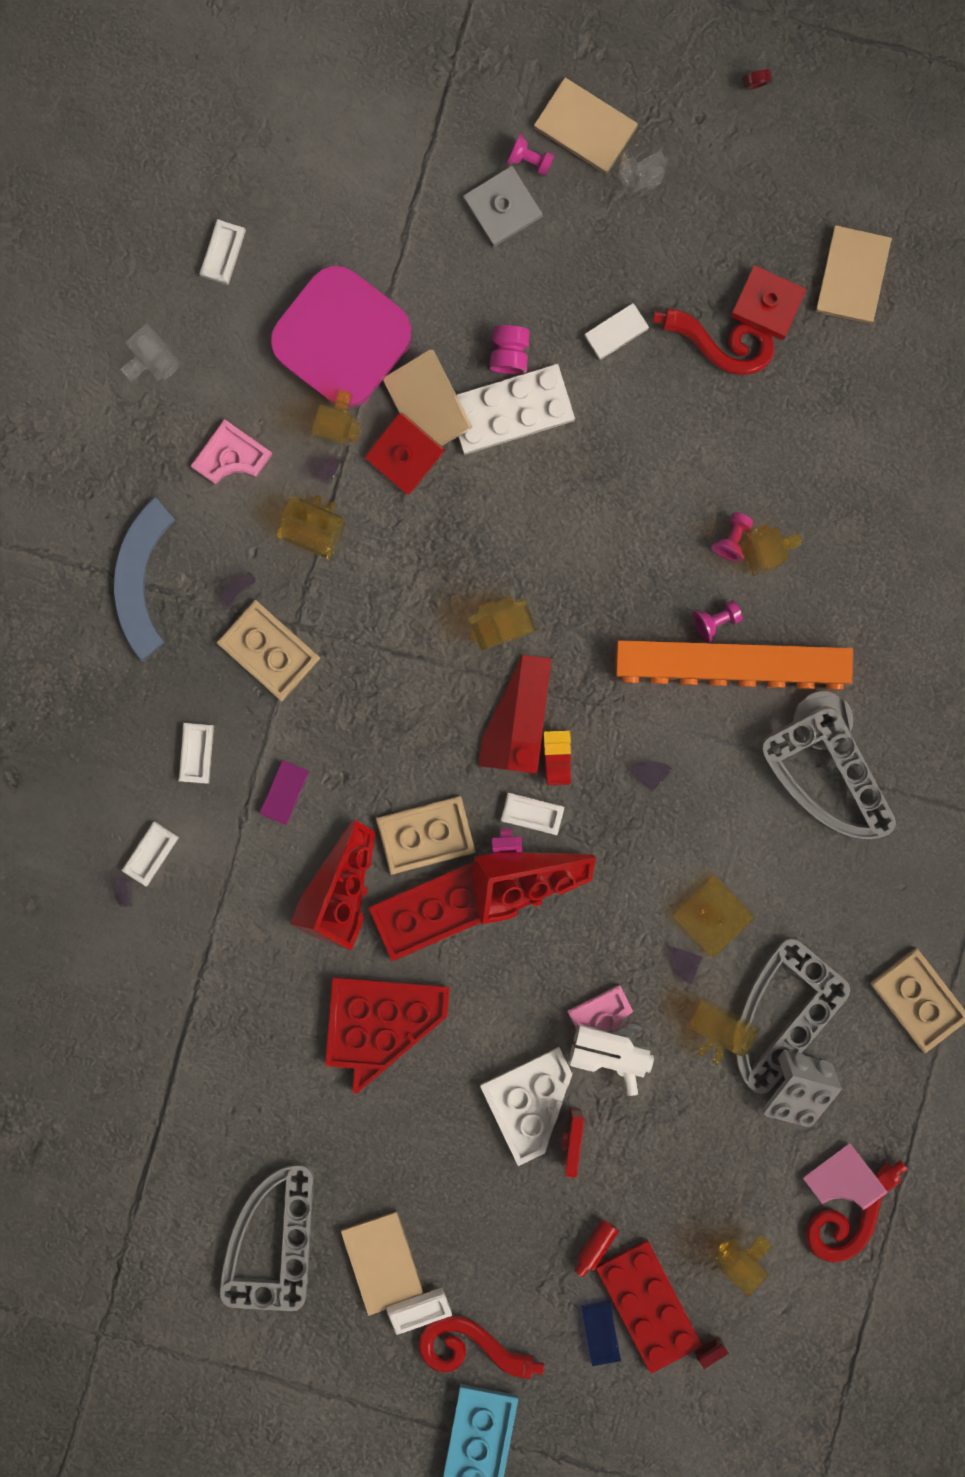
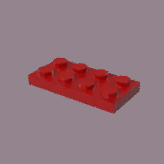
[369,862,481,962]
[596,1239,703,1374]

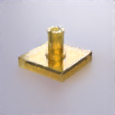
[672,875,755,958]

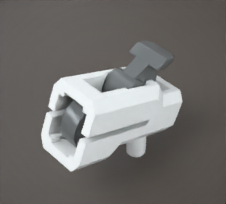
[568,1021,654,1096]

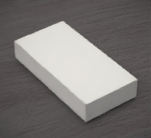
[199,219,246,285]
[584,303,649,360]
[179,723,214,784]
[501,793,564,835]
[121,821,179,886]
[386,1288,452,1335]

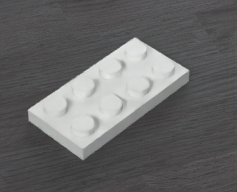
[457,364,575,455]

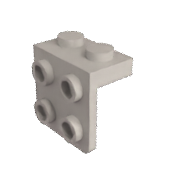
[763,1050,842,1127]

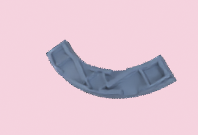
[114,497,176,661]

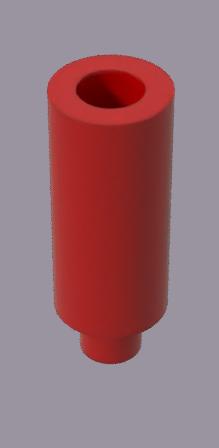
[574,1219,620,1277]

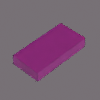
[260,760,310,825]

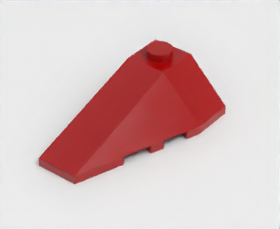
[478,655,551,774]
[290,820,375,951]
[472,852,596,925]

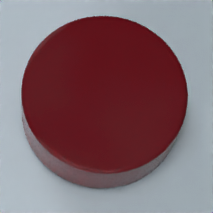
[742,69,773,90]

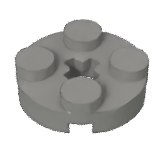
[793,691,853,750]

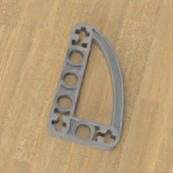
[762,706,896,839]
[735,938,850,1094]
[220,1163,314,1311]

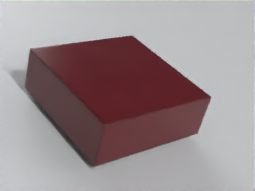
[695,1337,729,1369]

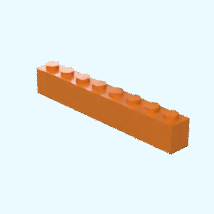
[615,640,853,690]

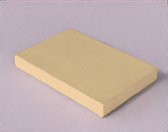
[534,77,638,175]
[815,225,892,325]
[383,350,473,446]
[216,600,321,701]
[376,796,476,875]
[870,947,965,1054]
[341,1211,424,1316]

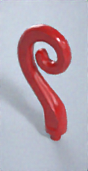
[653,307,775,375]
[805,1160,908,1263]
[418,1315,544,1380]

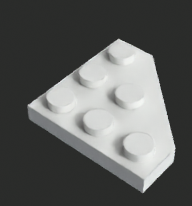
[480,1047,572,1166]

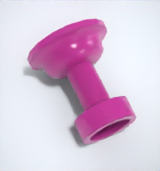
[506,132,555,176]
[711,512,754,562]
[693,600,743,643]

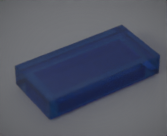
[581,1300,621,1366]

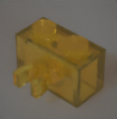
[311,389,362,447]
[277,495,346,560]
[742,524,802,576]
[468,597,537,651]
[688,1000,761,1065]
[715,1234,772,1297]

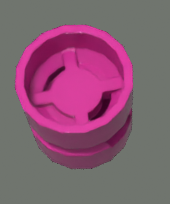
[490,325,530,375]

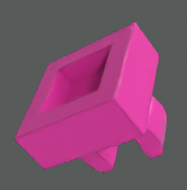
[492,828,522,853]

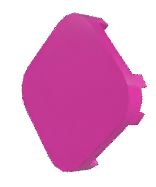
[271,266,412,409]

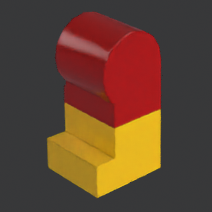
[543,731,571,786]

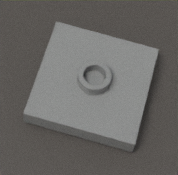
[463,166,543,247]

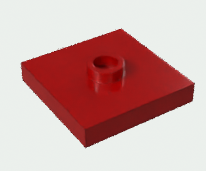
[731,265,807,341]
[365,412,446,495]
[561,1107,585,1178]

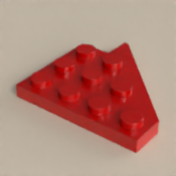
[325,977,450,1094]

